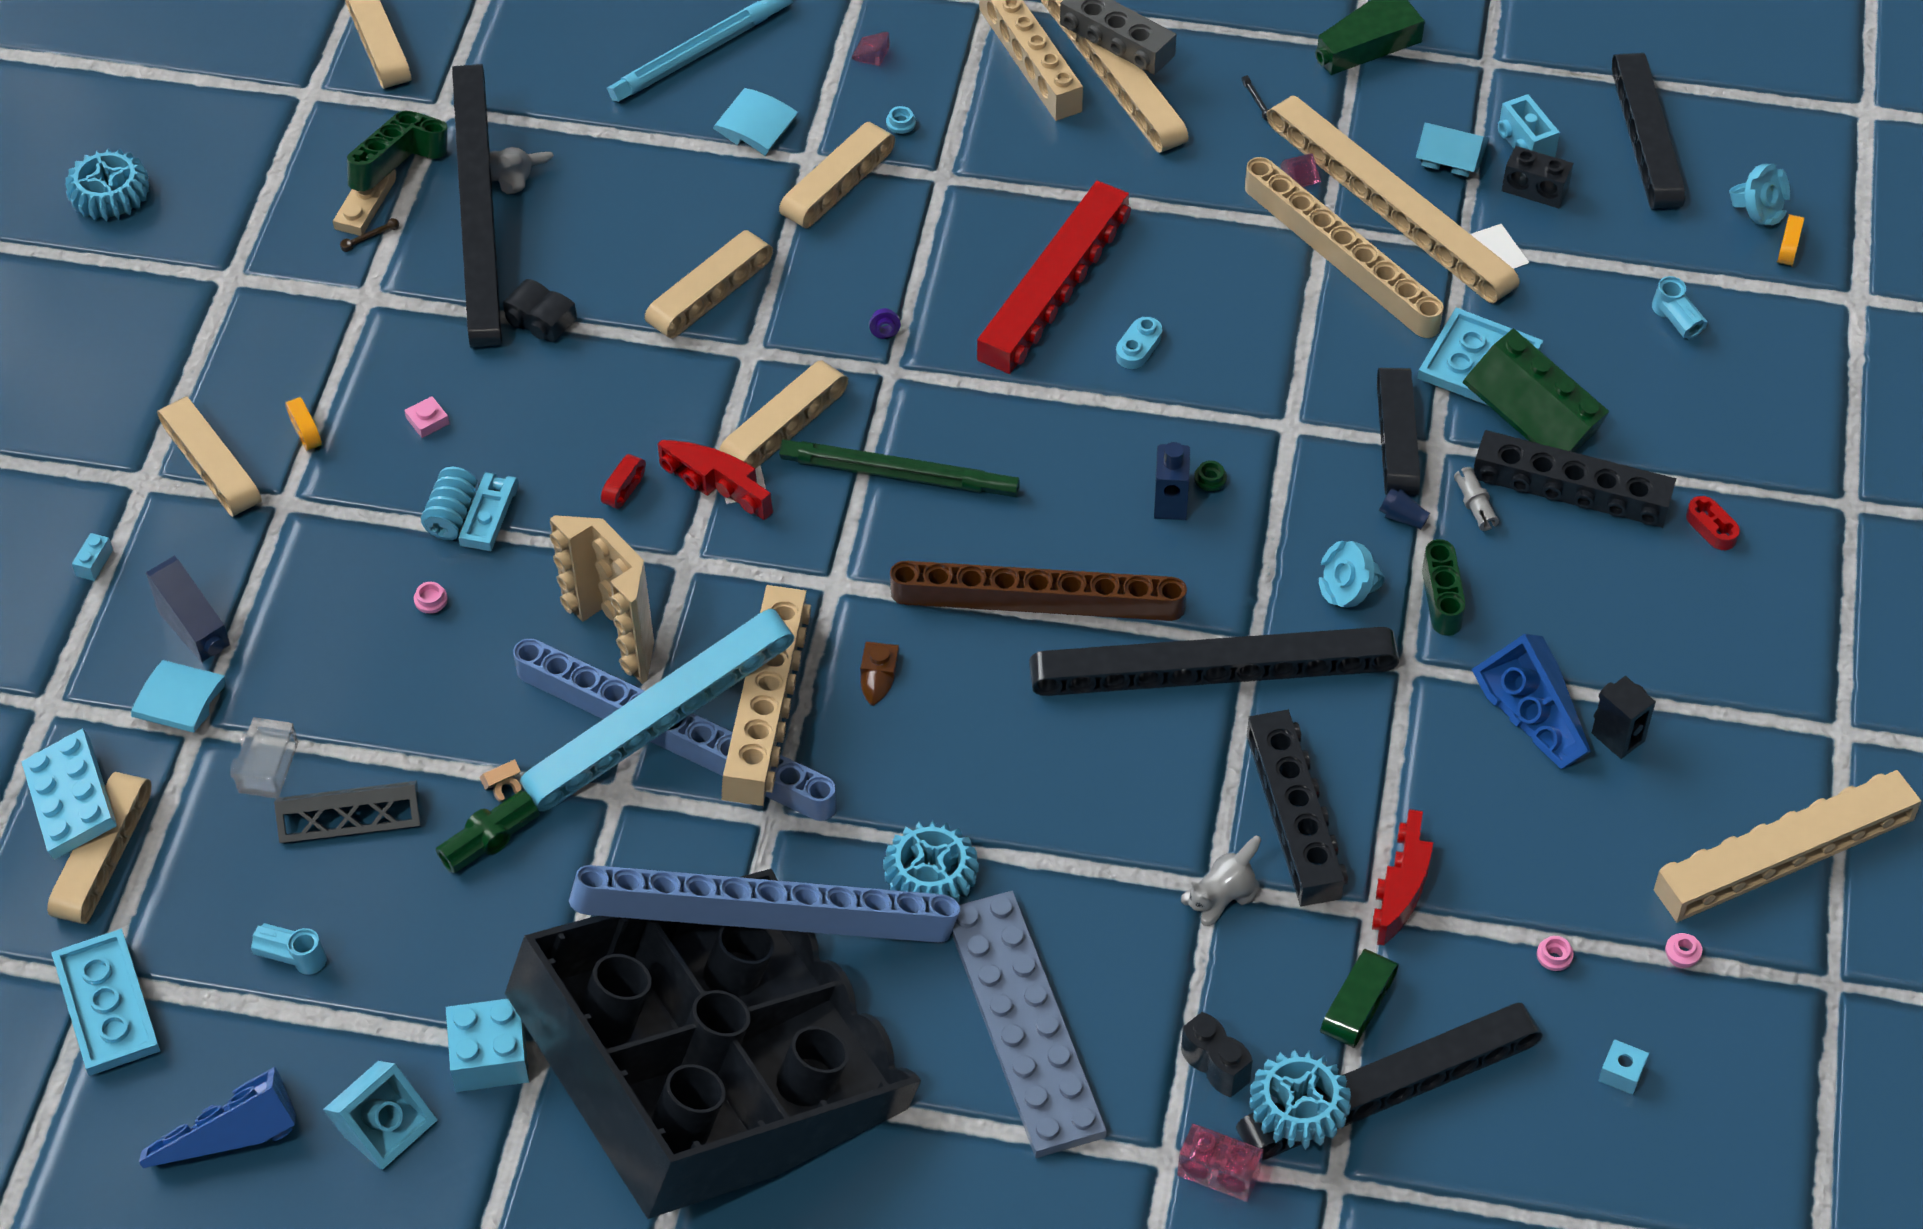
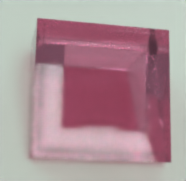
[852,32,890,66]
[1280,153,1321,187]

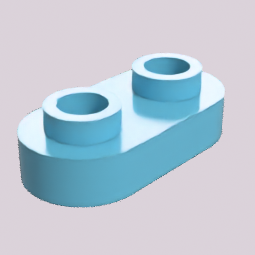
[1116,317,1162,369]

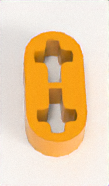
[1777,214,1804,266]
[285,397,322,451]

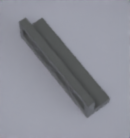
[274,781,421,843]

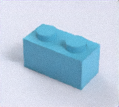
[72,533,113,581]

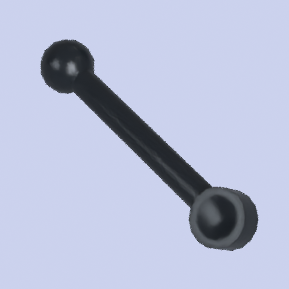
[1241,75,1269,121]

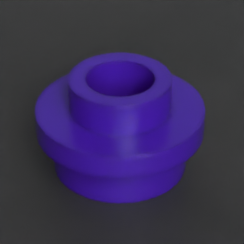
[869,308,901,339]

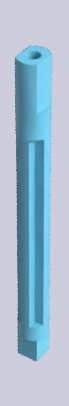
[607,0,793,102]

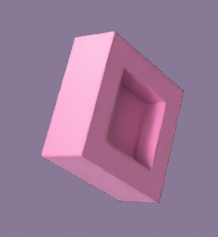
[404,396,450,438]

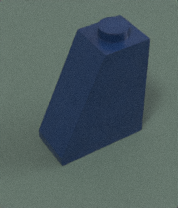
[146,555,230,662]

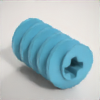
[421,466,478,540]

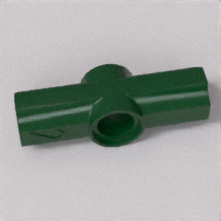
[435,790,540,874]

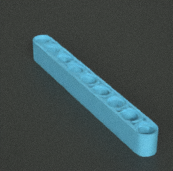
[520,609,794,811]

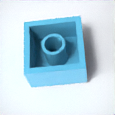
[446,999,529,1092]

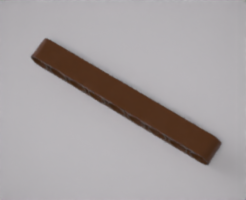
[890,561,1187,621]

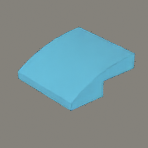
[713,88,798,156]
[131,660,225,733]

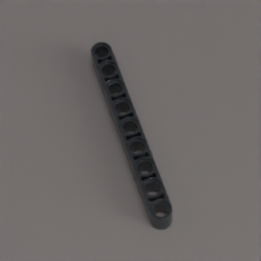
[1236,1003,1543,1161]

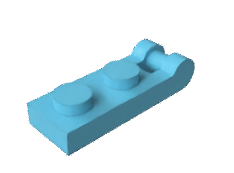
[458,472,519,551]

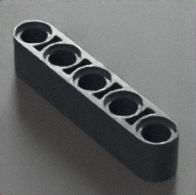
[1377,368,1420,495]

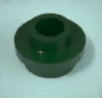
[1194,460,1227,491]

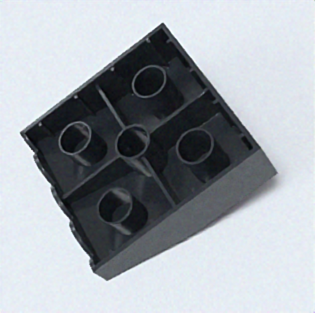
[505,869,921,1219]

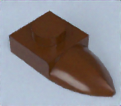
[860,642,899,706]

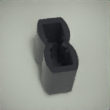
[503,279,577,342]
[1181,1012,1253,1097]

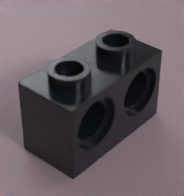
[1502,146,1574,209]

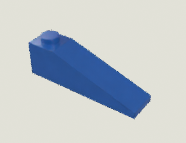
[1471,634,1591,769]
[139,1067,296,1168]

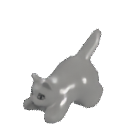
[490,147,554,194]
[1181,835,1261,926]

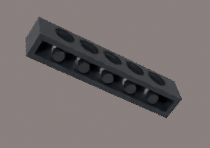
[1473,430,1677,528]
[1247,709,1348,907]

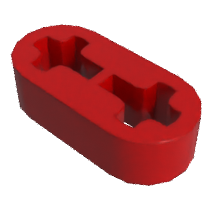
[601,454,646,509]
[1686,496,1740,550]

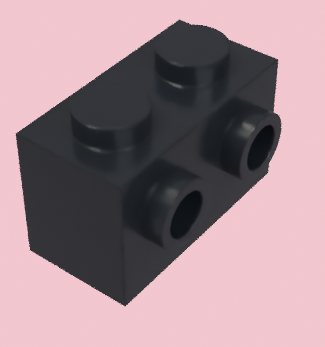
[1591,675,1656,759]

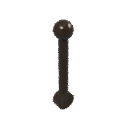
[340,218,399,252]

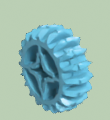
[65,148,149,222]
[883,820,979,902]
[1249,1049,1351,1150]

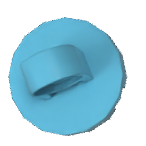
[1729,164,1790,225]
[1319,541,1385,608]

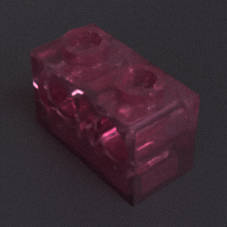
[1177,1123,1263,1202]

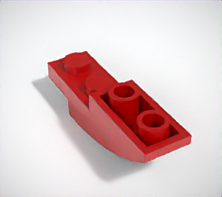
[657,440,773,520]
[1372,809,1434,945]

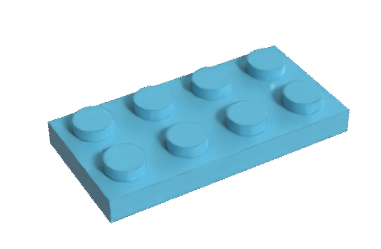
[21,728,117,860]
[51,928,160,1076]

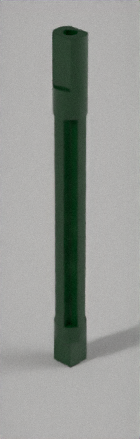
[779,439,1020,497]

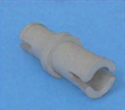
[1454,467,1499,531]

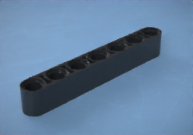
[1612,52,1685,209]

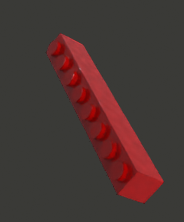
[977,180,1131,374]

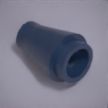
[1379,488,1431,530]

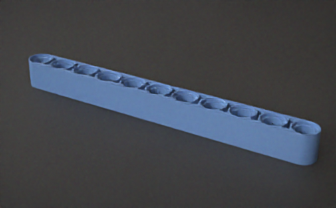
[513,638,836,821]
[569,865,960,943]

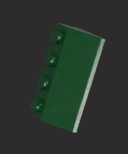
[1462,328,1609,452]

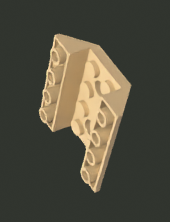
[550,515,654,684]

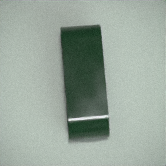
[1422,539,1465,636]
[1320,949,1399,1048]

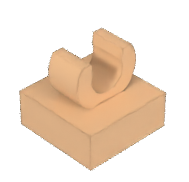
[479,759,521,802]

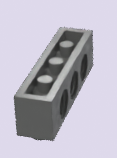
[1060,0,1177,75]

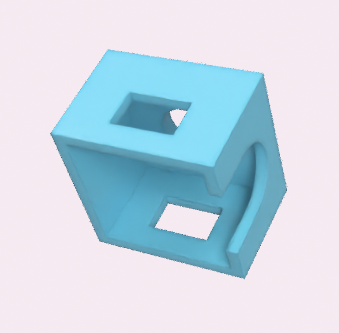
[1598,1039,1649,1095]

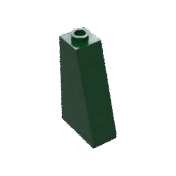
[1315,0,1425,75]

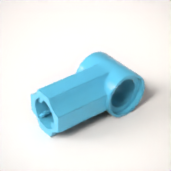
[1652,276,1708,340]
[251,923,327,975]

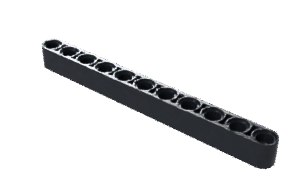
[452,64,502,348]
[1029,627,1399,696]

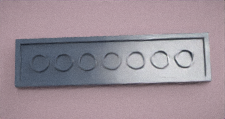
[952,890,1106,1158]

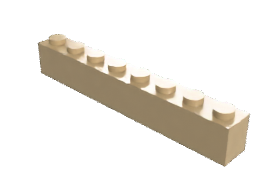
[1654,770,1921,923]

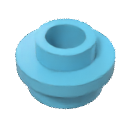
[886,106,916,134]

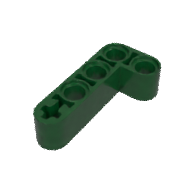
[347,111,447,191]

